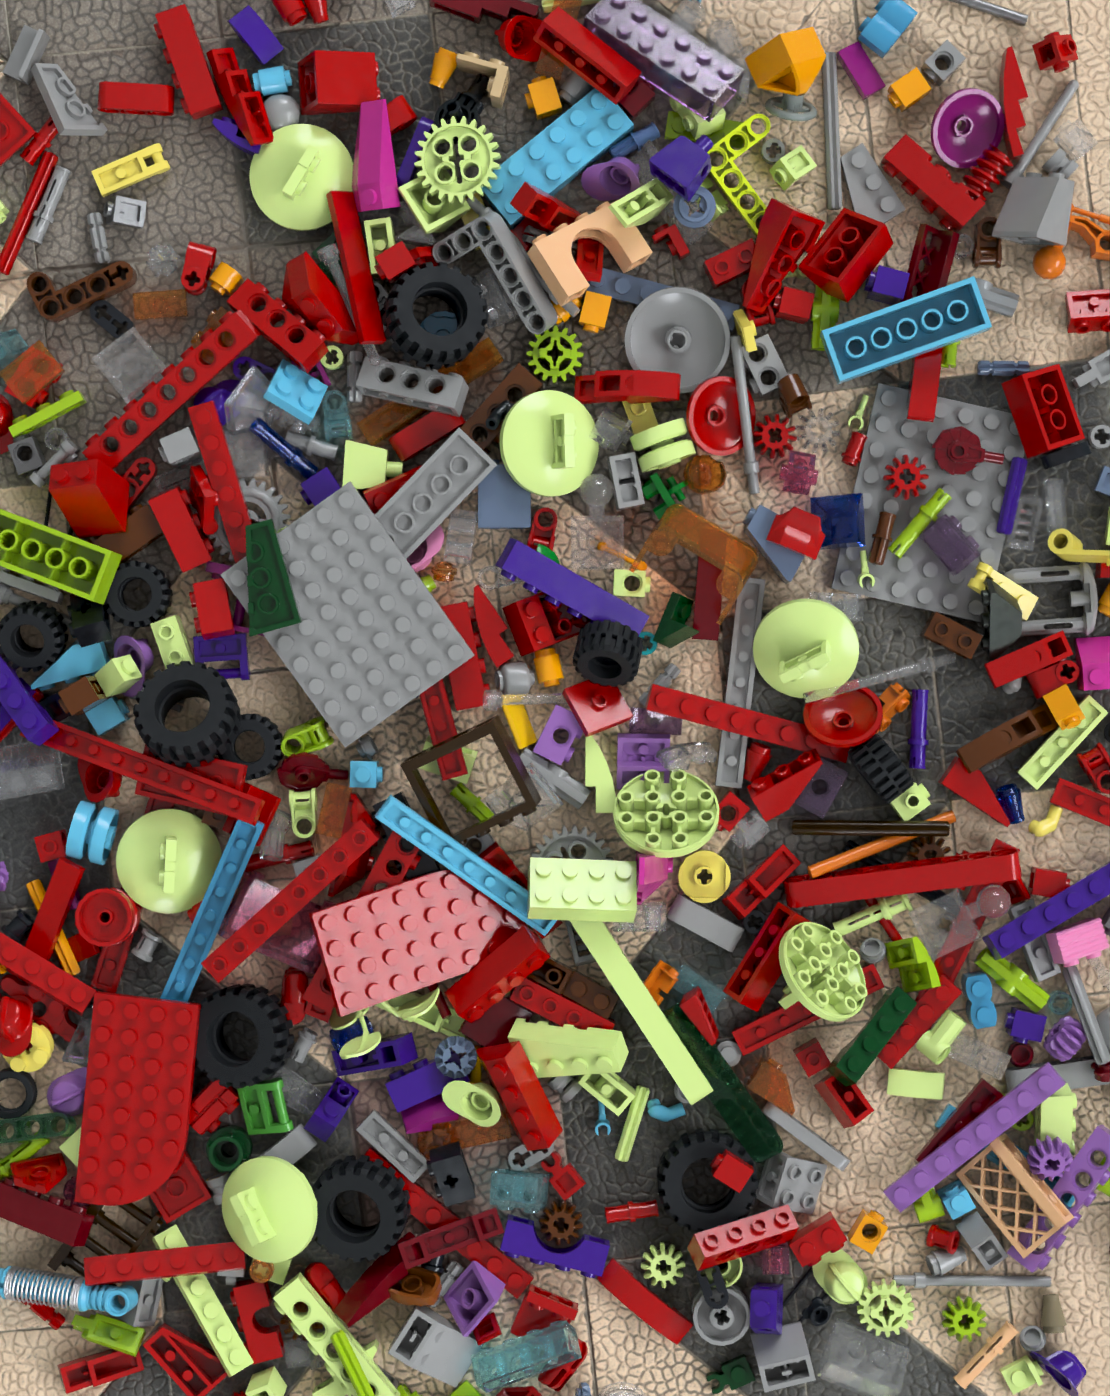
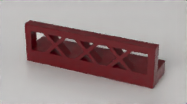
[901,224,960,302]

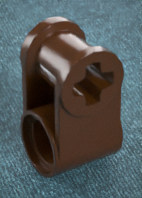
[972,216,1002,269]
[777,374,812,419]

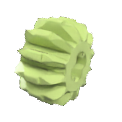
[641,1242,685,1288]

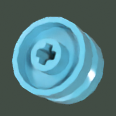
[66,800,119,865]

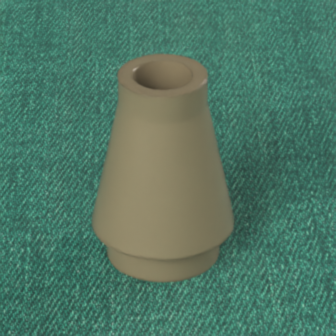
[1040,1294,1067,1333]

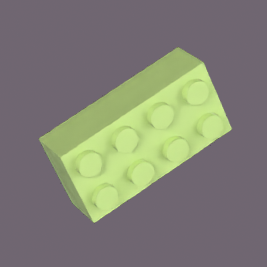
[527,857,637,923]

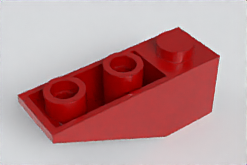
[984,630,1073,689]
[747,748,823,822]

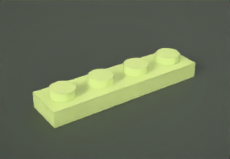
[1016,695,1108,790]

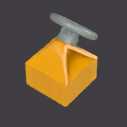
[744,27,826,121]

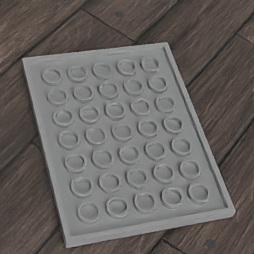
[831,383,1025,623]
[221,481,475,748]

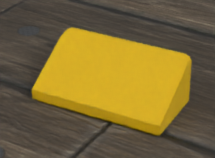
[500,696,537,749]

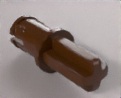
[868,512,897,565]

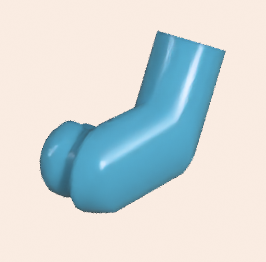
[647,1098,686,1122]

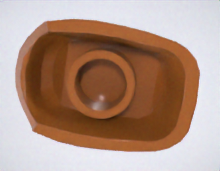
[388,1266,442,1307]

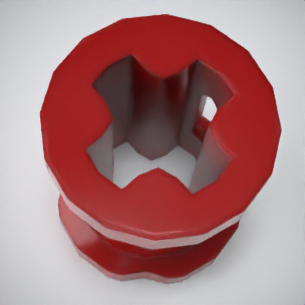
[926,1224,960,1254]

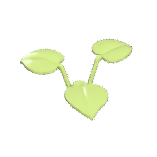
[329,987,440,1060]

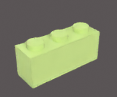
[1034,1083,1077,1164]

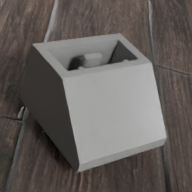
[750,1321,816,1393]

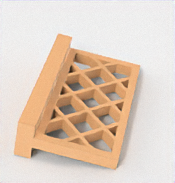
[955,1133,1074,1259]

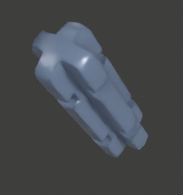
[977,360,1030,376]

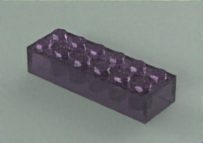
[583,0,745,122]

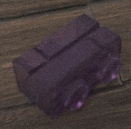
[919,514,980,576]

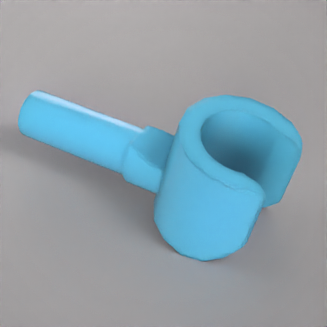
[595,1100,611,1136]

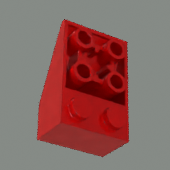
[502,592,590,657]

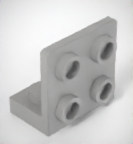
[756,1147,827,1214]

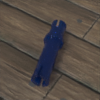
[249,417,318,480]

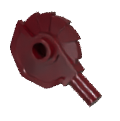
[932,426,1004,475]
[277,752,349,792]

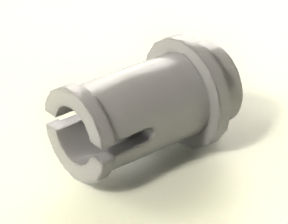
[289,1027,318,1063]

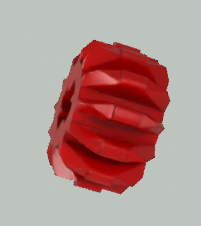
[752,414,797,459]
[883,455,929,500]

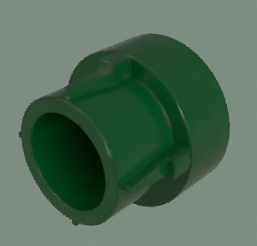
[206,1125,253,1173]

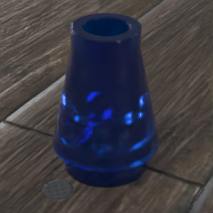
[996,783,1025,824]

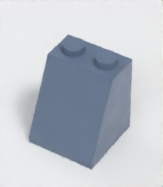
[742,505,805,584]

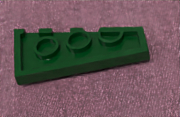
[245,519,302,637]

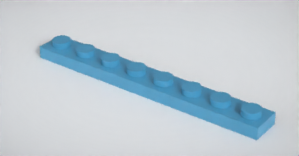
[160,820,264,1002]

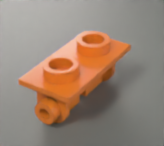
[876,682,912,734]
[644,960,680,1006]

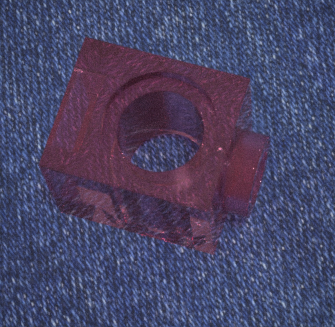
[760,1243,789,1275]

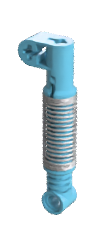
[0,1266,139,1317]

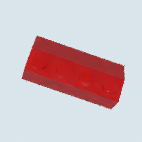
[476,1041,563,1151]

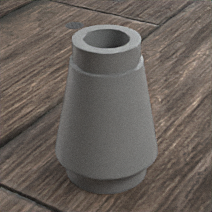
[926,1246,967,1276]

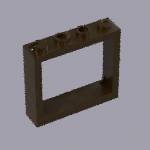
[400,715,542,845]

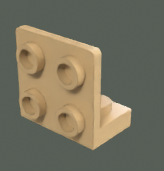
[456,51,510,109]

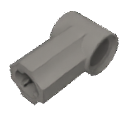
[975,278,1019,318]

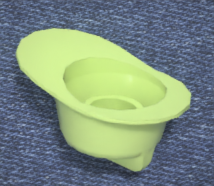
[442,1080,501,1127]
[812,1249,868,1305]

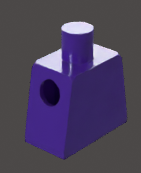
[649,135,714,202]
[750,1282,783,1335]

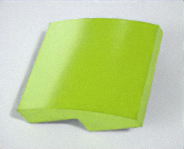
[884,936,941,993]

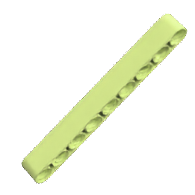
[569,920,714,1105]

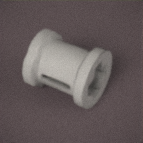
[131,928,164,962]

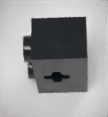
[67,594,112,648]
[426,1141,476,1207]

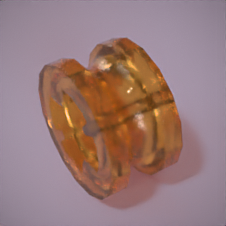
[249,1259,274,1283]

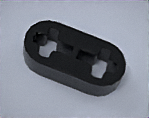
[90,300,136,342]
[1040,441,1092,470]
[695,1265,729,1309]

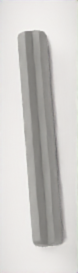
[1062,965,1110,1065]

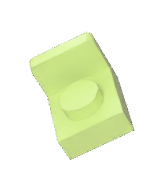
[769,145,817,191]
[999,1355,1044,1395]

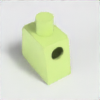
[342,440,403,491]

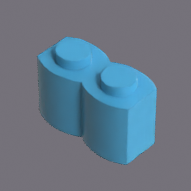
[858,0,918,58]
[961,970,997,1029]

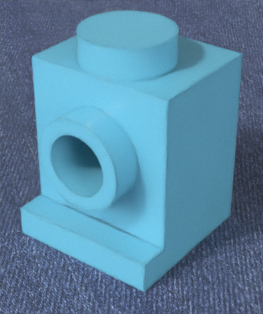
[936,1179,976,1220]

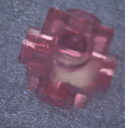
[779,450,818,495]

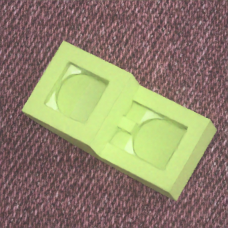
[887,1067,945,1100]

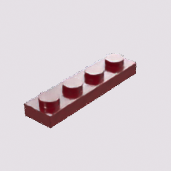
[915,1078,1004,1162]

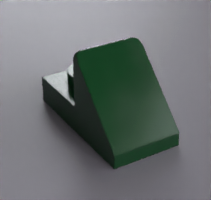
[653,592,699,648]

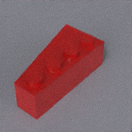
[881,134,986,233]

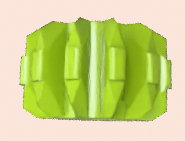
[942,1296,986,1342]

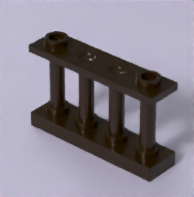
[47,1203,163,1286]

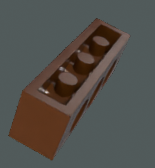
[461,363,543,455]

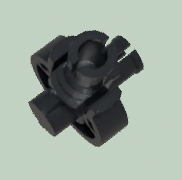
[434,74,489,144]

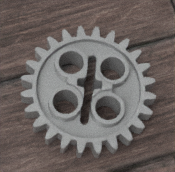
[531,825,614,860]

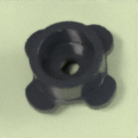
[802,1297,832,1326]

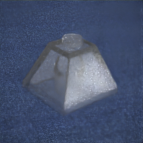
[224,365,284,435]
[483,762,563,831]

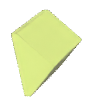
[398,169,471,234]

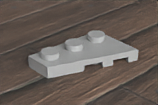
[30,63,108,136]
[840,143,906,223]

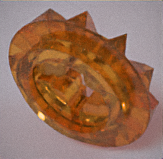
[417,1122,459,1159]

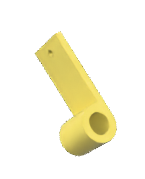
[1048,528,1110,567]

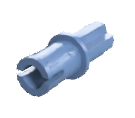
[609,122,660,158]

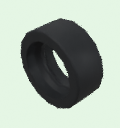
[0,1068,38,1120]

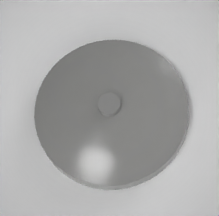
[625,287,731,394]

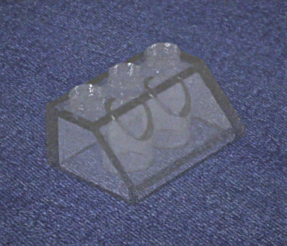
[0,741,65,800]
[817,1318,910,1396]

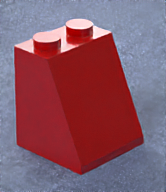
[298,50,380,115]
[49,459,130,538]

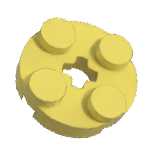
[678,850,731,903]
[3,1020,54,1072]

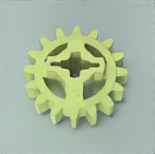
[857,1279,915,1337]

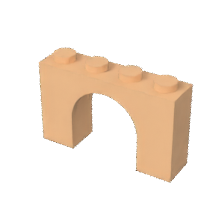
[527,201,653,307]

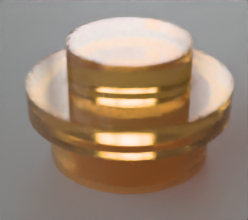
[431,562,457,582]

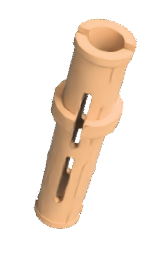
[953,1321,1019,1389]

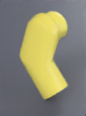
[1028,805,1063,837]

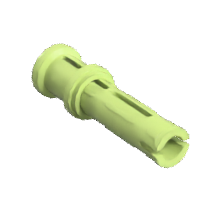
[833,894,913,936]

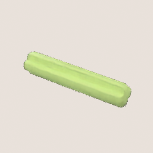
[615,1085,650,1162]

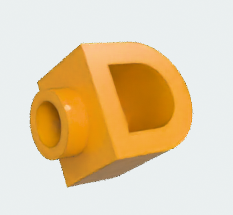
[209,262,244,296]

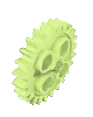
[414,116,501,204]

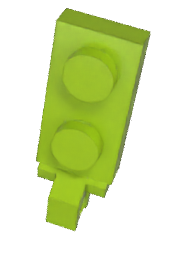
[71,1313,146,1357]

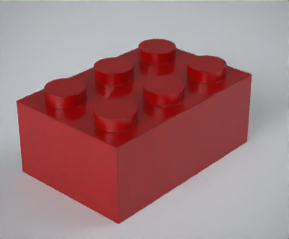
[1001,364,1085,459]

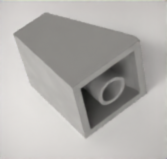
[992,172,1075,246]

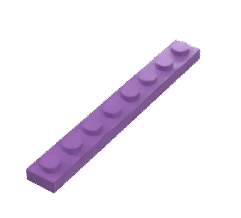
[883,1062,1066,1213]

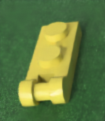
[91,143,170,197]
[967,562,1039,621]

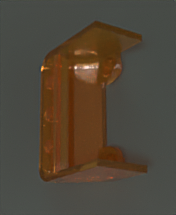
[629,503,759,625]

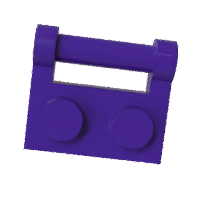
[193,633,250,681]

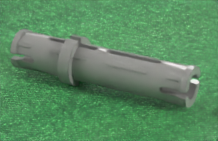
[26,165,72,245]

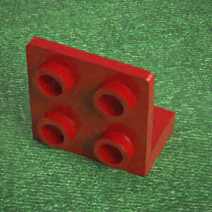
[510,1284,578,1352]

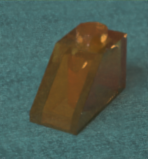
[746,1057,795,1115]

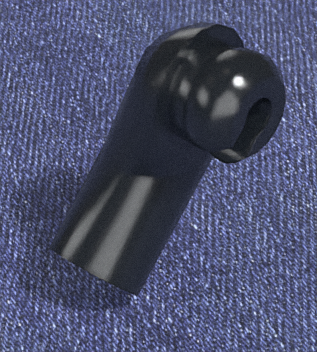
[485,400,515,430]

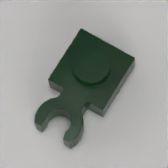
[706,1354,756,1394]

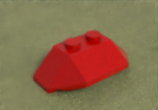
[282,251,359,345]
[327,792,381,897]

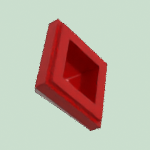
[1001,878,1031,905]
[473,1312,502,1345]

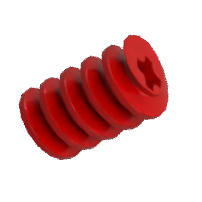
[962,144,1014,202]

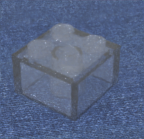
[91,326,167,405]

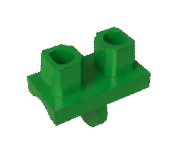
[642,473,687,521]

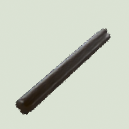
[792,820,950,837]

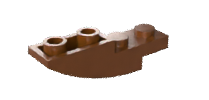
[956,703,1059,774]
[527,957,620,1020]

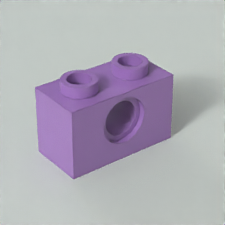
[533,704,583,765]

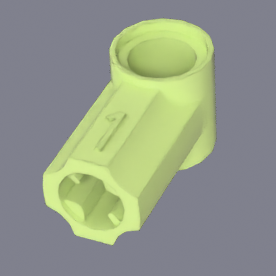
[916,1009,967,1065]

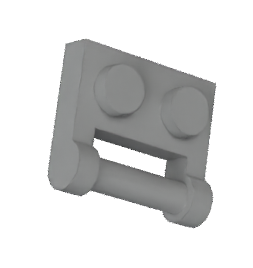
[29,439,80,488]

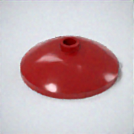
[686,376,756,456]
[803,682,883,748]

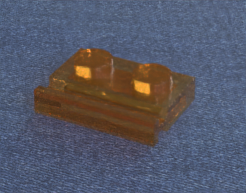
[0,340,65,404]

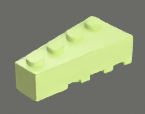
[508,1018,629,1078]

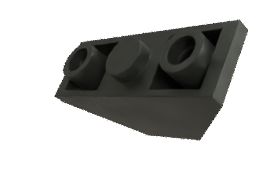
[980,579,1022,661]

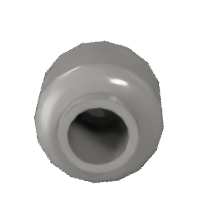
[494,661,535,697]

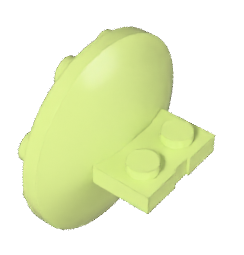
[249,124,353,231]
[499,390,599,497]
[753,599,859,698]
[613,769,719,858]
[116,808,222,914]
[778,922,867,1022]
[222,1156,318,1263]

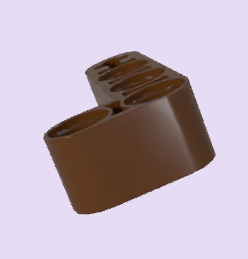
[27,261,137,323]

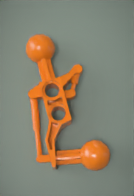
[1032,204,1110,279]

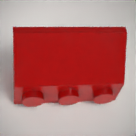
[798,208,894,303]

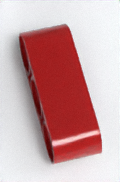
[98,81,175,116]
[388,411,466,462]

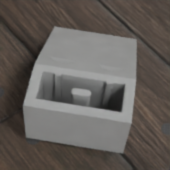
[388,1305,484,1387]

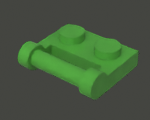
[237,1077,294,1135]

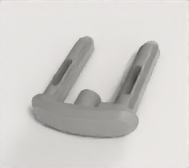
[1004,562,1098,637]

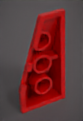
[742,198,825,313]

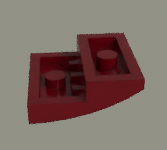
[458,997,533,1047]

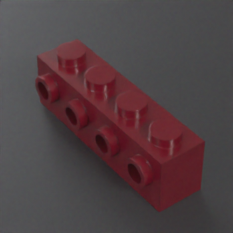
[0,1177,95,1247]

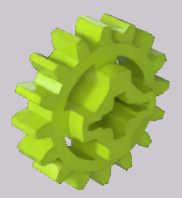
[526,325,584,384]

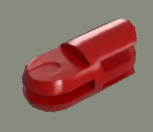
[280,966,308,1025]
[304,1262,346,1311]
[538,1338,588,1392]

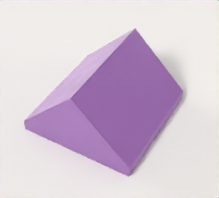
[443,1261,506,1337]

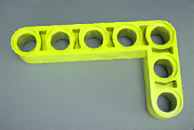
[707,114,771,238]

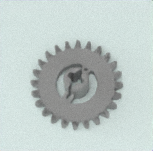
[207,478,291,562]

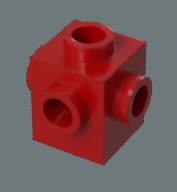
[1032,32,1078,73]

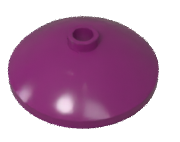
[931,88,1004,168]

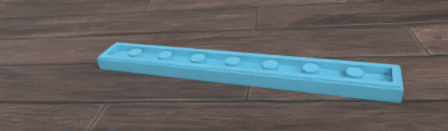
[375,794,557,936]

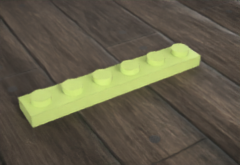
[152,1224,254,1378]

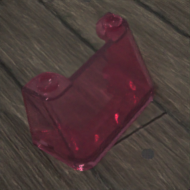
[217,870,336,974]

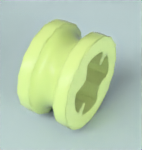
[320,345,344,370]

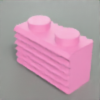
[1045,918,1110,967]

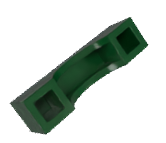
[826,986,917,1087]

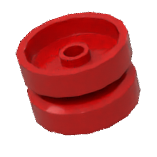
[75,887,141,947]

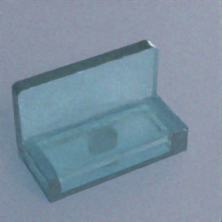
[673,962,728,1014]

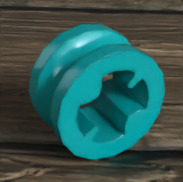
[638,632,657,655]

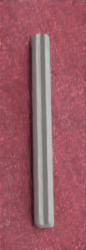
[822,52,842,210]

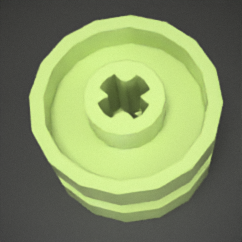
[630,418,696,473]

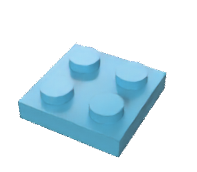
[263,359,328,425]

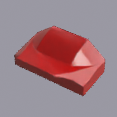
[765,507,826,560]

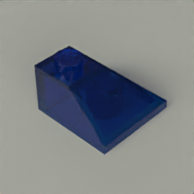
[810,493,865,550]

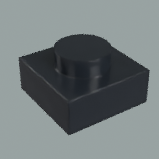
[39,690,71,722]

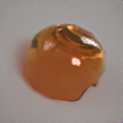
[683,455,727,495]

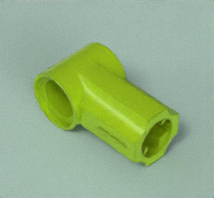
[913,1187,945,1223]

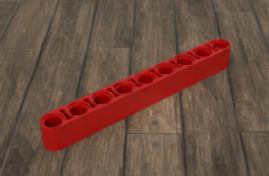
[783,848,1022,908]

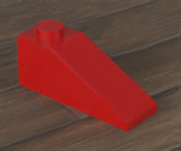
[938,756,1010,827]

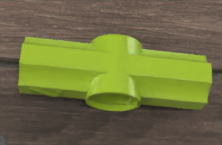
[811,284,840,351]
[974,947,1050,1013]

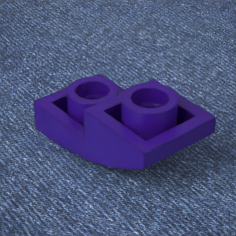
[228,5,284,65]
[212,117,261,156]

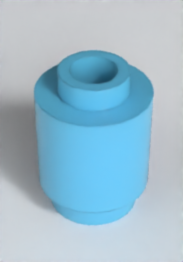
[252,66,293,96]

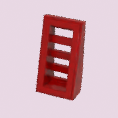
[680,986,719,1046]

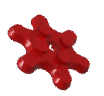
[0,960,81,1051]

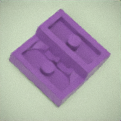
[616,733,670,790]

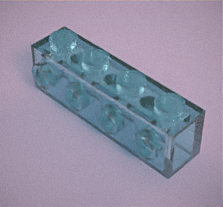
[471,1320,582,1393]

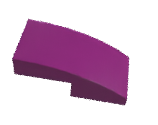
[400,1095,459,1134]

